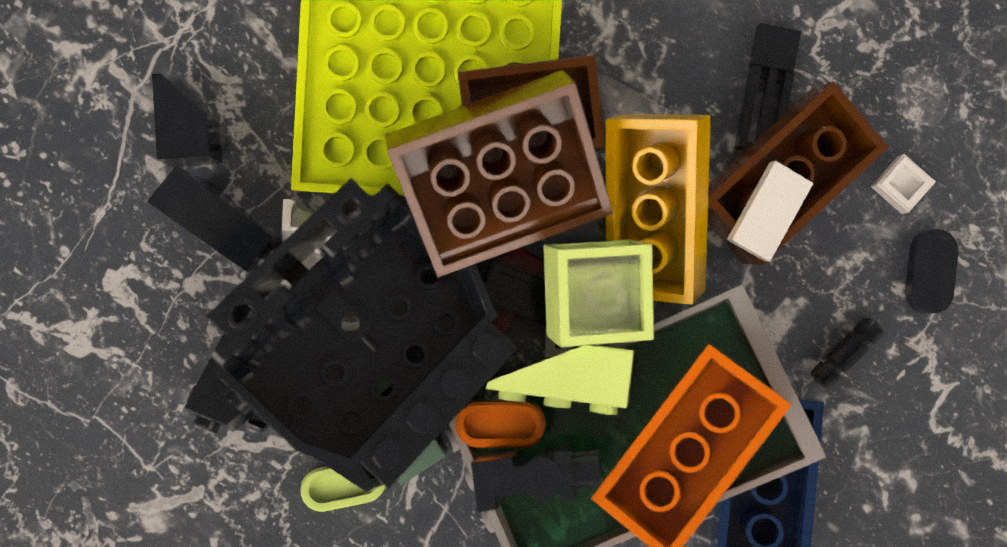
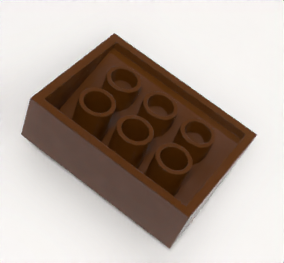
[385,70,613,277]

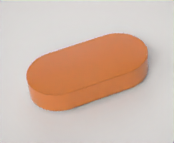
[455,400,546,448]

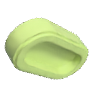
[300,466,386,512]

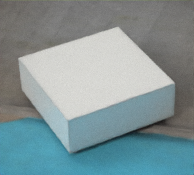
[871,154,936,214]

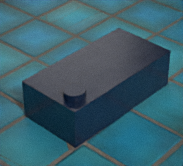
[711,397,824,547]

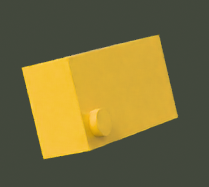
[606,114,711,305]

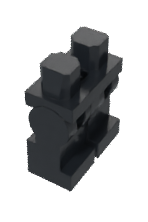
[471,440,604,512]

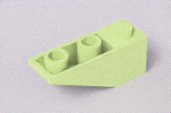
[486,345,635,415]

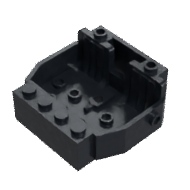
[206,178,518,489]

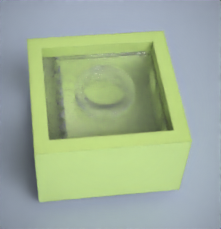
[544,240,654,347]

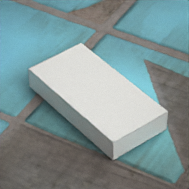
[727,161,813,262]

